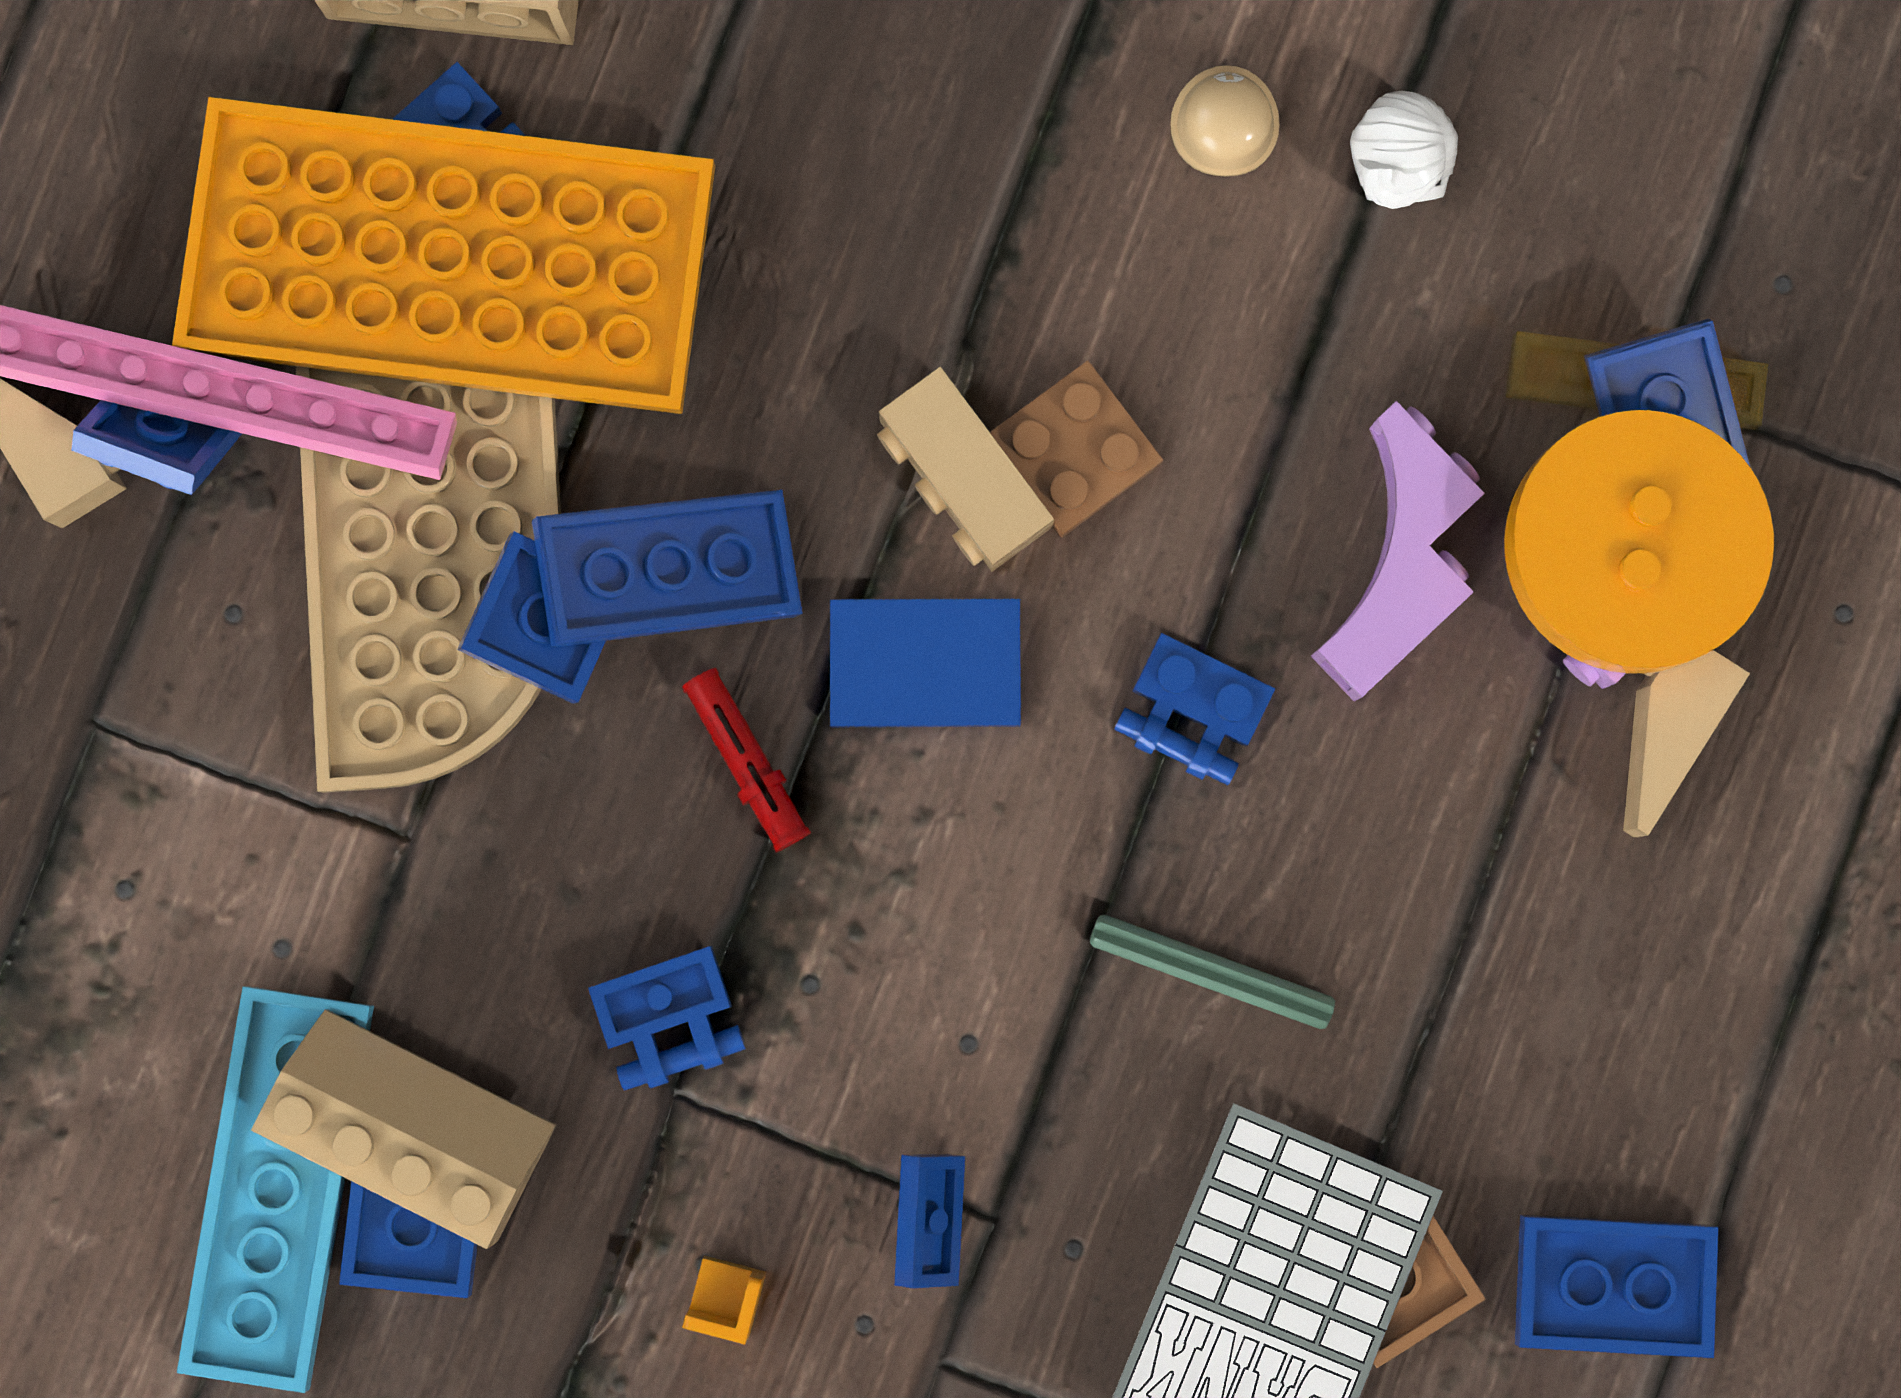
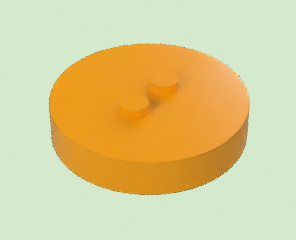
[1504,410,1774,673]

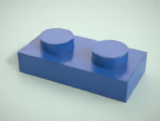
[894,1154,965,1288]

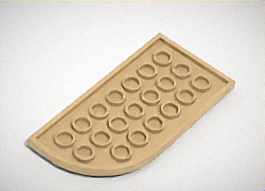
[296,366,561,793]

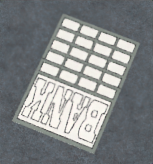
[1112,1103,1443,1398]

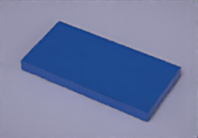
[532,490,803,647]

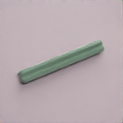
[1090,915,1335,1029]

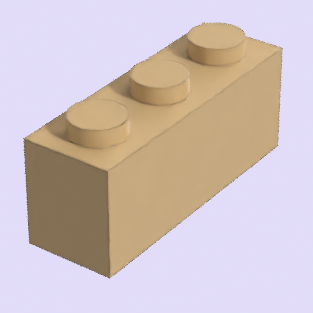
[877,367,1054,572]

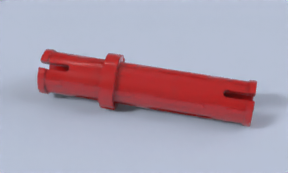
[682,667,811,853]

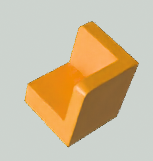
[682,1256,766,1345]

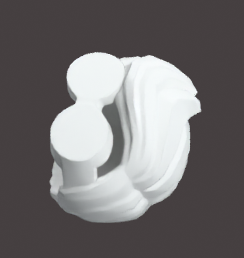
[1350,90,1458,209]

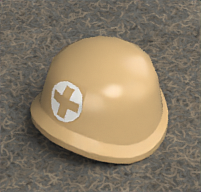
[1170,66,1280,177]

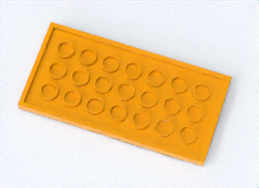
[172,97,716,414]

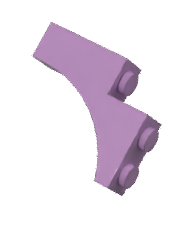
[1311,401,1485,702]

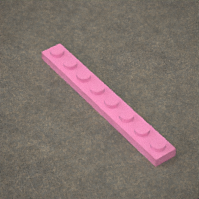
[0,305,457,480]

